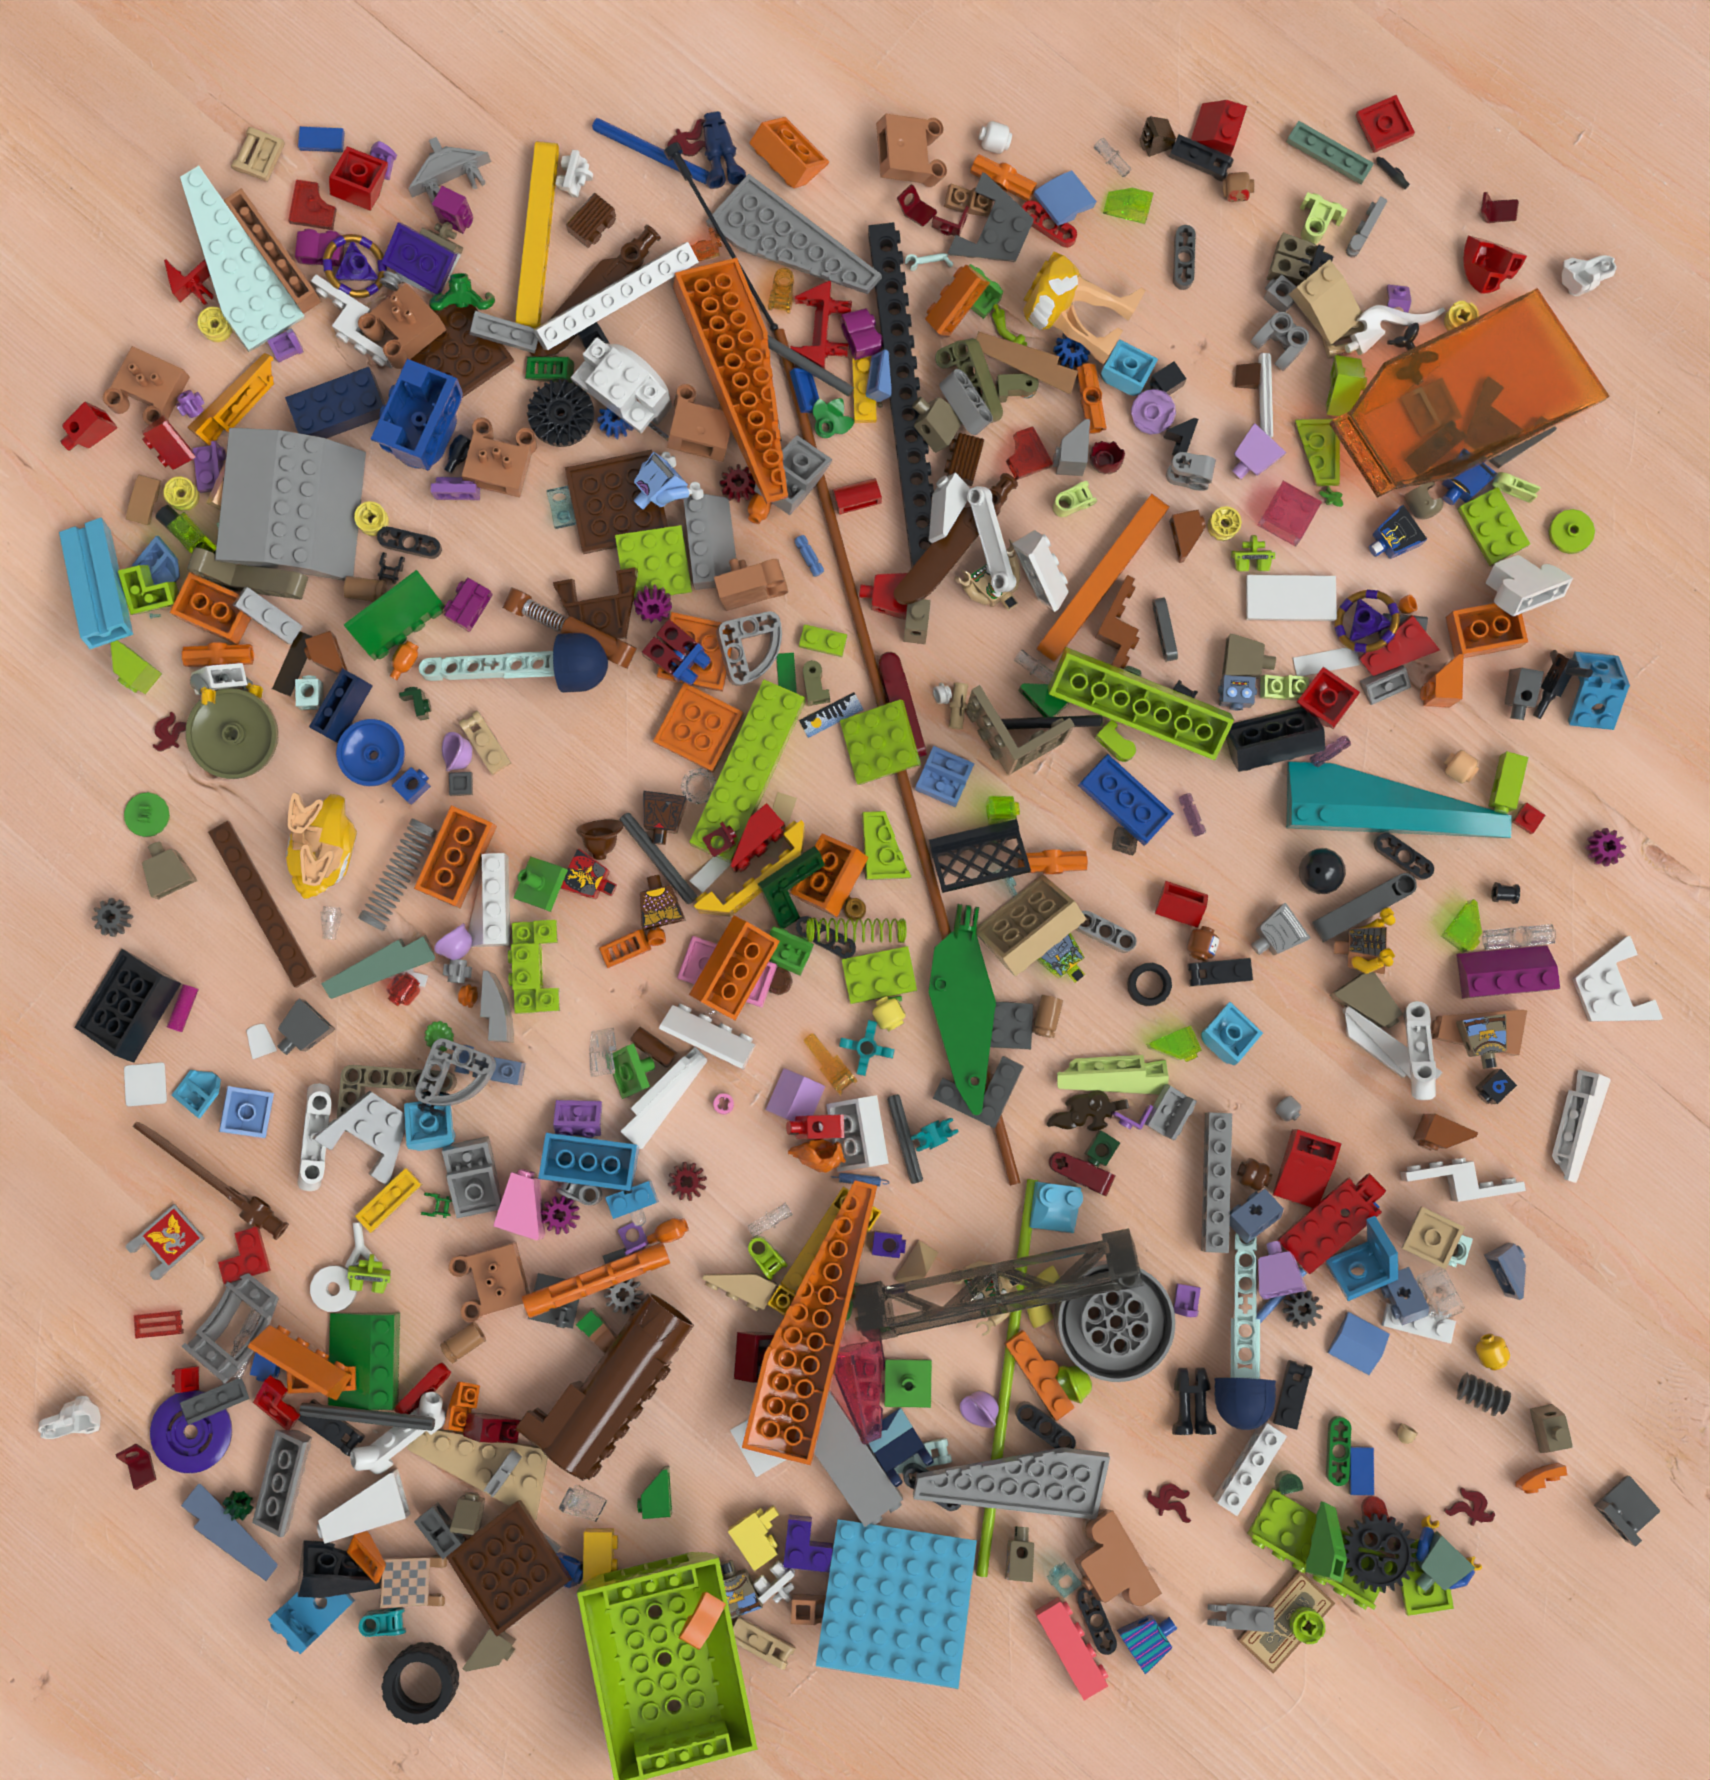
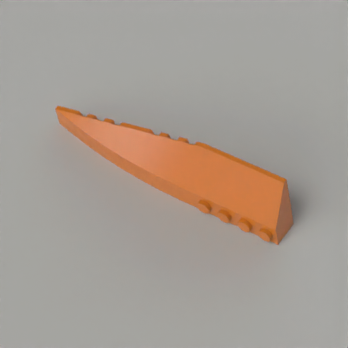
[673,258,788,504]
[742,1180,877,1466]

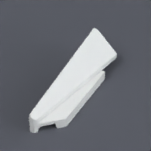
[1343,1006,1442,1080]
[620,1047,707,1149]
[1552,1070,1610,1183]

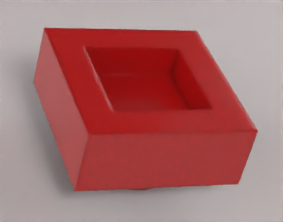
[1512,803,1546,834]

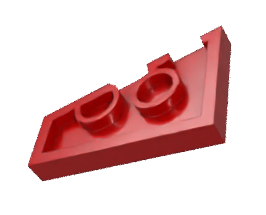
[1358,615,1440,676]

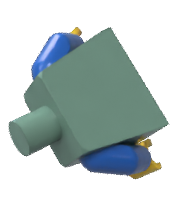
[1415,1515,1482,1592]

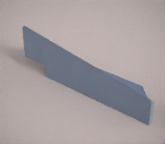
[181,1484,277,1581]

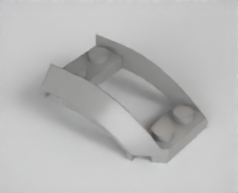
[182,1273,279,1384]

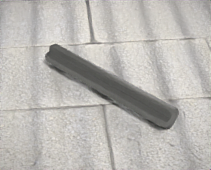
[887,1094,923,1184]

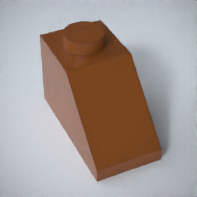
[1169,509,1206,563]
[304,631,348,675]

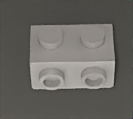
[1145,1084,1197,1140]

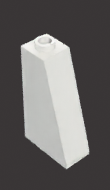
[317,1469,410,1544]

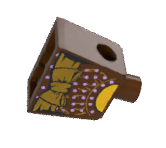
[640,875,686,931]

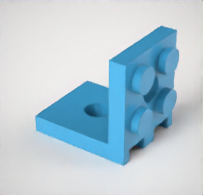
[1568,651,1630,730]
[1326,1216,1398,1301]
[268,1592,355,1654]

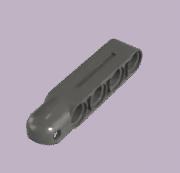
[1312,873,1417,942]

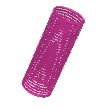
[166,984,199,1032]

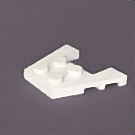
[1572,936,1663,1022]

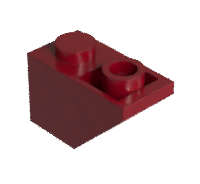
[463,1413,521,1443]

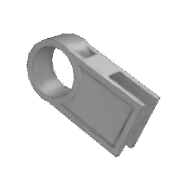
[483,1450,522,1497]

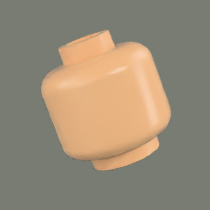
[1444,750,1480,784]

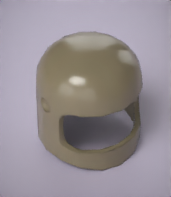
[1404,478,1443,520]

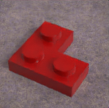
[218,1227,271,1284]
[253,1375,300,1430]

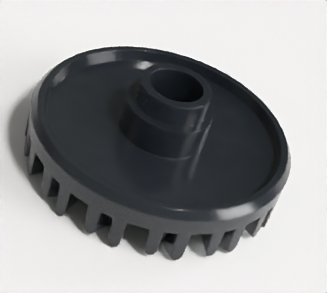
[527,379,595,447]

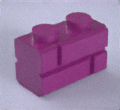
[444,577,493,632]

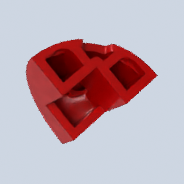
[1463,235,1527,294]

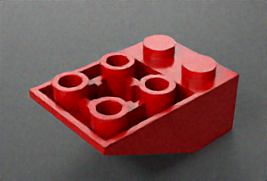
[730,803,785,873]
[1273,1129,1342,1208]

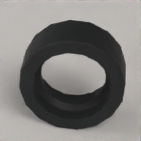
[1127,963,1172,1006]

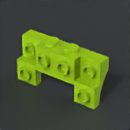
[508,920,560,1014]

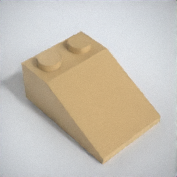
[1289,260,1362,345]

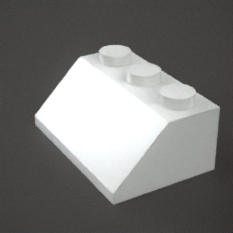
[1012,530,1068,612]
[826,1095,889,1172]

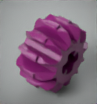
[634,584,672,624]
[1585,828,1627,867]
[541,1195,580,1235]

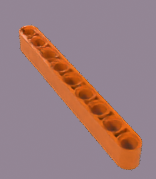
[1036,494,1170,662]

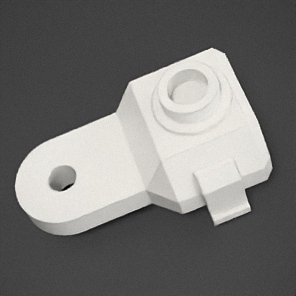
[1562,255,1617,296]
[38,1396,101,1439]

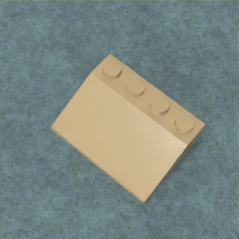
[976,874,1087,977]

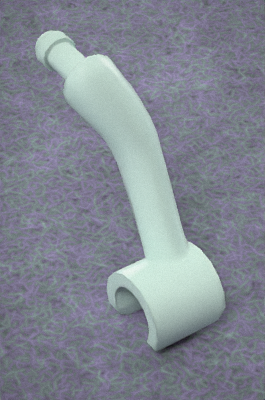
[905,253,954,271]

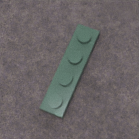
[1286,121,1374,185]

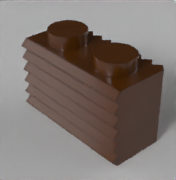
[566,193,616,248]
[944,433,984,486]

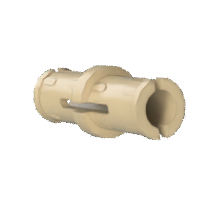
[949,683,968,729]

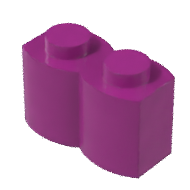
[295,229,344,267]
[840,308,883,360]

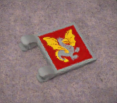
[126,1204,205,1280]

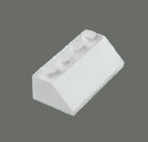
[659,1003,756,1070]

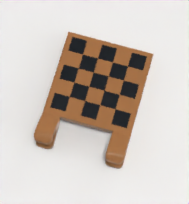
[380,1555,447,1608]

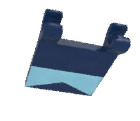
[862,1408,934,1487]

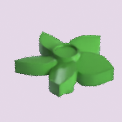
[1318,486,1343,507]

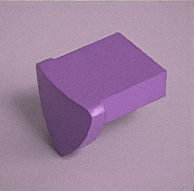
[370,141,397,180]
[268,328,304,362]
[1173,1283,1201,1317]

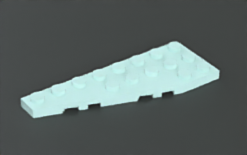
[180,166,304,352]

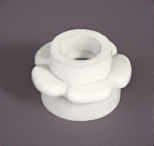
[933,683,952,704]

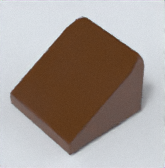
[1235,363,1261,389]

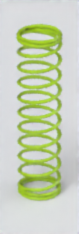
[806,917,907,943]

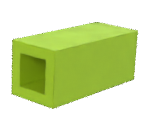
[1488,751,1529,814]

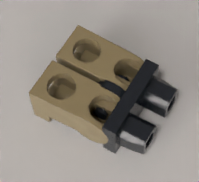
[1266,232,1334,287]

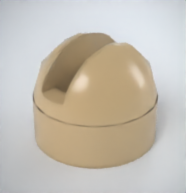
[1397,1424,1418,1444]

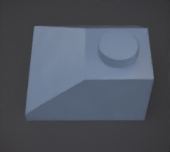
[1484,1243,1526,1300]

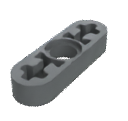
[1173,225,1196,290]
[1152,597,1178,662]

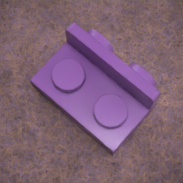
[193,441,226,493]
[431,477,480,500]
[553,1100,602,1138]

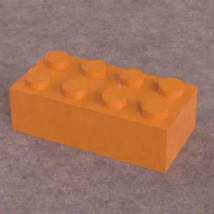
[414,805,497,909]

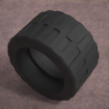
[381,1642,459,1725]

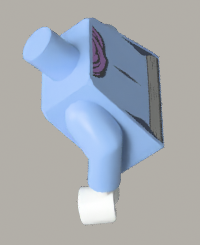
[634,452,704,509]

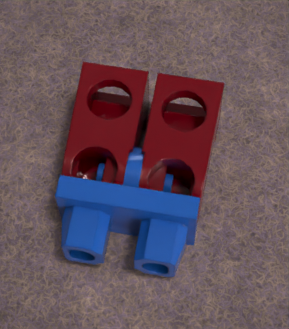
[642,619,711,686]

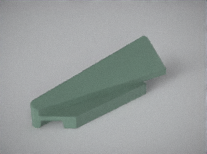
[321,935,435,999]

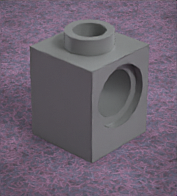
[1263,274,1296,312]

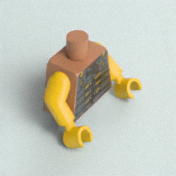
[1334,907,1396,974]

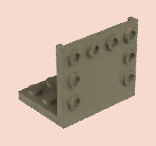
[966,685,1075,775]

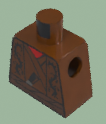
[643,791,688,845]

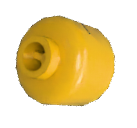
[1476,1334,1510,1370]

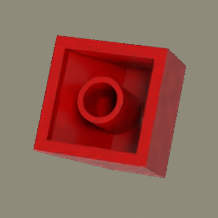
[1191,100,1248,157]
[329,146,388,211]
[142,415,196,470]

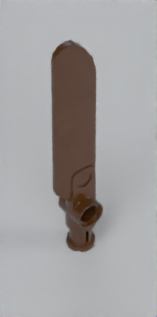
[529,224,661,357]
[893,473,1018,605]
[133,1122,289,1240]

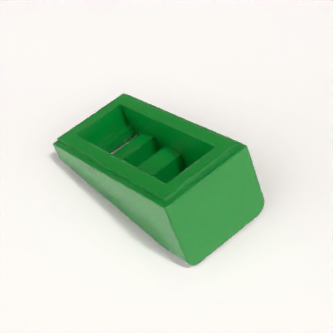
[525,357,574,383]

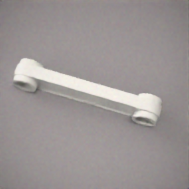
[967,486,1016,592]

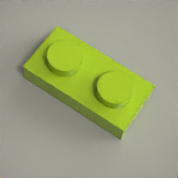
[799,624,847,657]

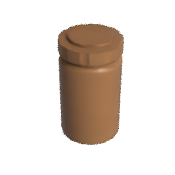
[344,576,387,602]
[1032,995,1063,1038]
[440,1322,486,1364]

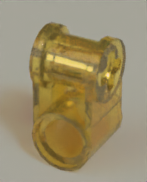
[768,268,795,314]

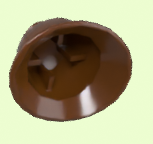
[576,819,624,860]

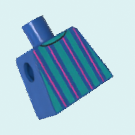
[1117,1615,1177,1674]

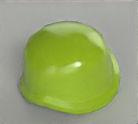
[1056,1365,1092,1404]

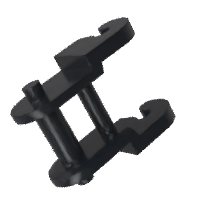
[377,552,405,584]
[417,1091,450,1117]

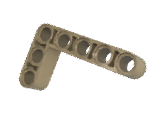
[187,548,308,600]
[337,1065,457,1132]

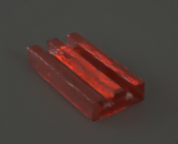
[134,1310,184,1339]

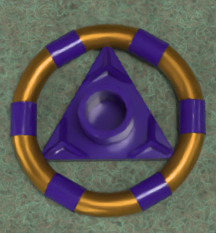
[323,234,387,298]
[1334,589,1400,653]

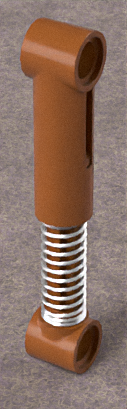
[502,587,637,669]

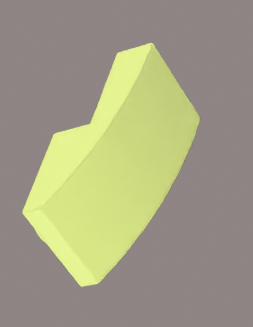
[1260,675,1309,700]

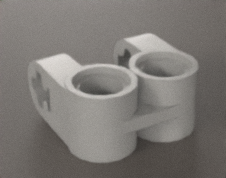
[1250,312,1309,371]
[1166,452,1216,491]

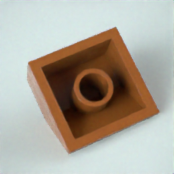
[1413,1114,1478,1151]

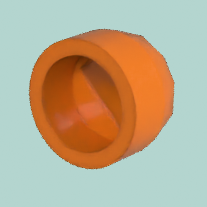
[1398,594,1418,614]
[647,927,666,946]

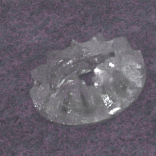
[681,768,716,805]

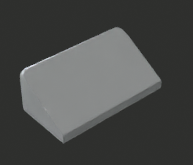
[1360,665,1411,705]

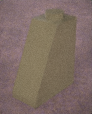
[1330,972,1403,1028]

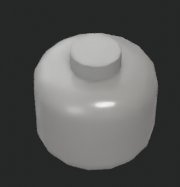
[1275,1096,1301,1122]

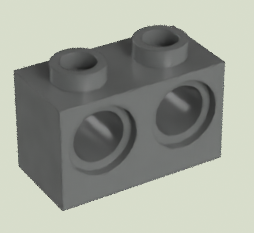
[414,1502,466,1559]

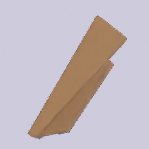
[976,331,1078,394]

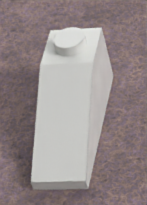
[929,473,971,543]

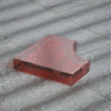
[288,180,337,230]
[1006,426,1053,480]

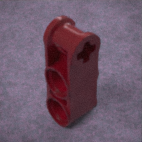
[1049,1152,1116,1197]

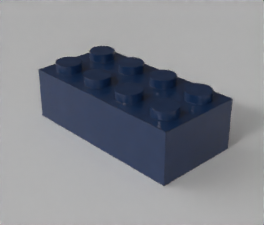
[285,367,385,439]

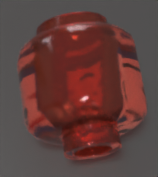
[386,972,421,1006]

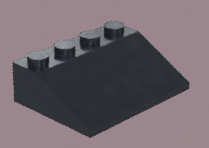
[74,949,181,1063]

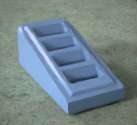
[866,350,891,402]

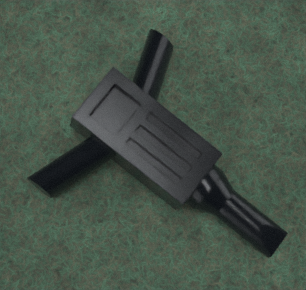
[1533,650,1593,719]

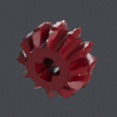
[719,464,756,503]
[668,1162,707,1201]

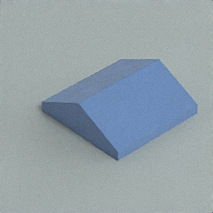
[219,1086,274,1138]
[1327,1312,1390,1375]

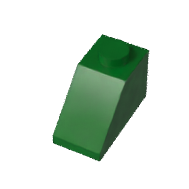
[1018,683,1070,717]
[637,1466,672,1519]

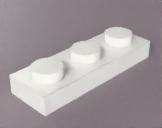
[1381,1303,1456,1344]

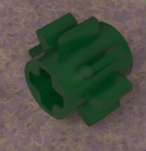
[222,1491,254,1521]

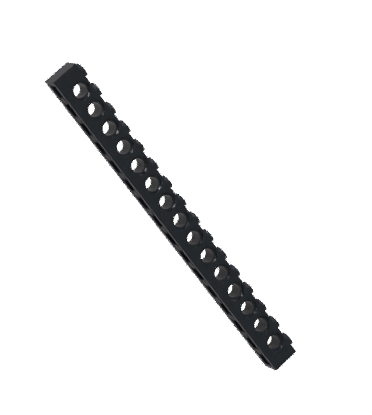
[868,222,934,568]

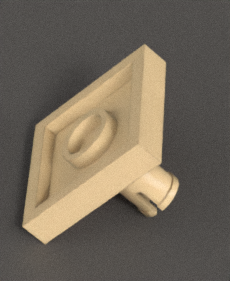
[1401,1207,1465,1269]

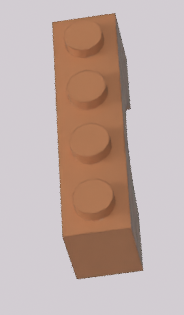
[791,1594,826,1625]

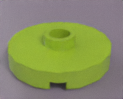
[1548,509,1595,554]

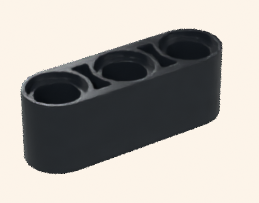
[1015,1401,1076,1449]

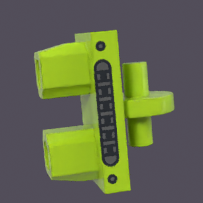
[1231,535,1275,571]
[347,1254,391,1294]

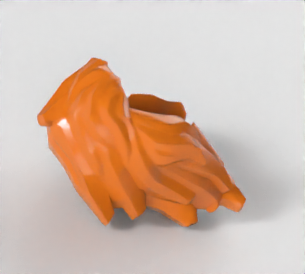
[788,1139,846,1173]

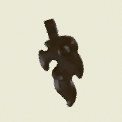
[1047,1090,1129,1131]

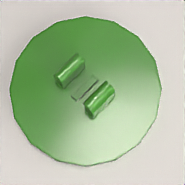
[124,792,170,837]

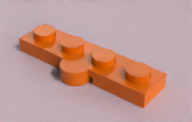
[1004,1330,1075,1421]

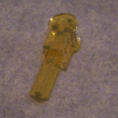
[804,1033,858,1095]

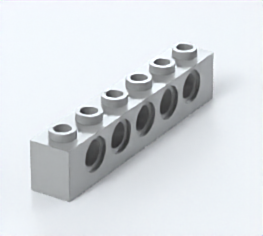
[1201,1112,1232,1253]

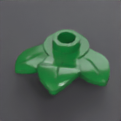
[813,398,854,438]

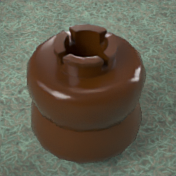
[1237,1158,1273,1191]

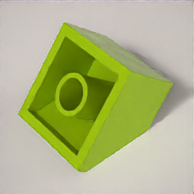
[111,640,162,694]

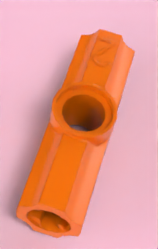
[970,154,1037,201]
[1076,363,1107,434]
[182,642,254,667]
[1018,849,1088,874]

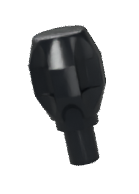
[444,434,471,474]

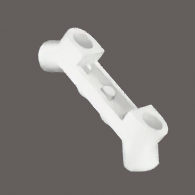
[1403,1001,1436,1100]
[297,1083,331,1191]
[350,1392,446,1474]

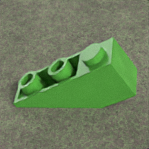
[1305,1501,1347,1583]

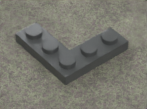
[933,1056,1024,1128]

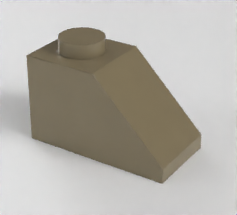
[450,1492,485,1535]
[462,1627,516,1672]

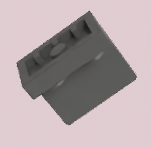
[1594,1475,1660,1547]

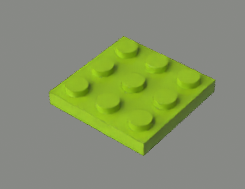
[615,525,692,601]
[840,700,921,785]

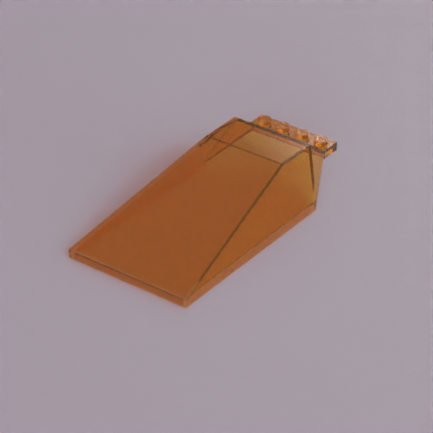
[1329,288,1610,498]

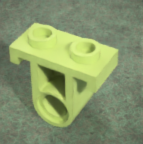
[1300,192,1347,244]

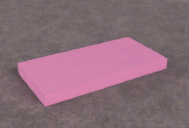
[677,936,777,1008]

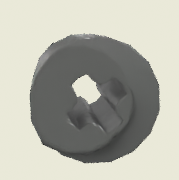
[1457,1372,1511,1416]

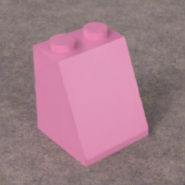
[493,1169,545,1241]

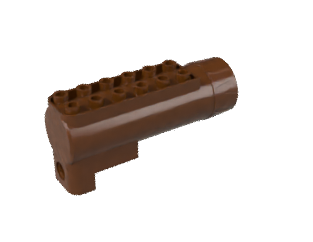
[516,1292,694,1481]

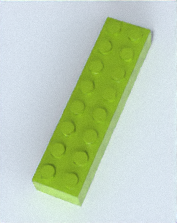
[1048,647,1234,760]
[689,679,806,863]

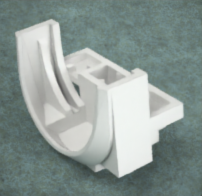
[571,337,672,433]

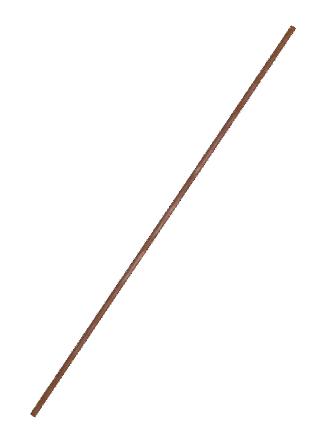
[774,329,1021,1186]

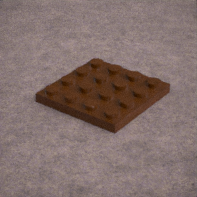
[391,304,515,398]
[565,449,668,555]
[446,1500,572,1637]

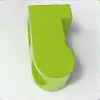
[1094,719,1136,762]

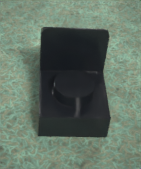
[1164,418,1199,463]

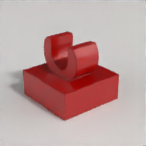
[172,1366,199,1393]

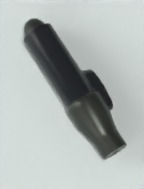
[1376,157,1410,189]

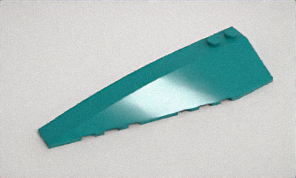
[1286,762,1512,838]

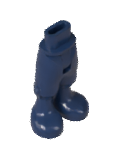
[703,111,746,189]

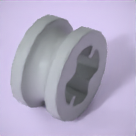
[380,271,402,291]

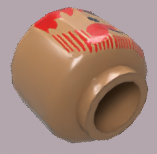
[1223,172,1254,202]

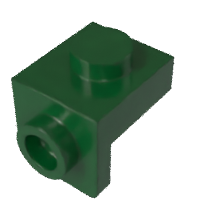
[399,687,432,721]

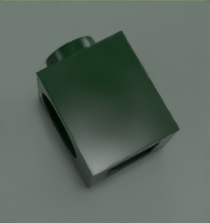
[1084,1130,1120,1167]

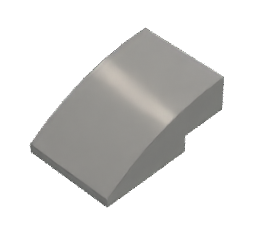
[754,435,832,515]
[480,971,514,1043]
[442,1136,501,1218]

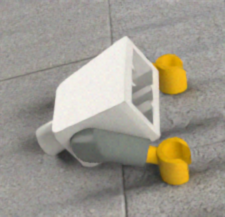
[190,663,263,705]

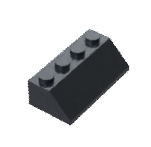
[1226,707,1325,772]

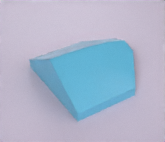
[172,1070,221,1119]

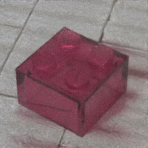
[1257,480,1322,547]

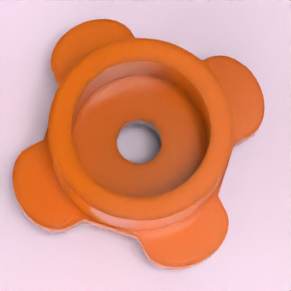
[458,984,478,1008]

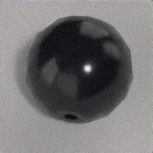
[1299,848,1346,894]

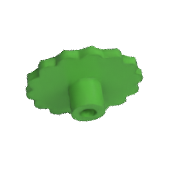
[424,1021,454,1052]

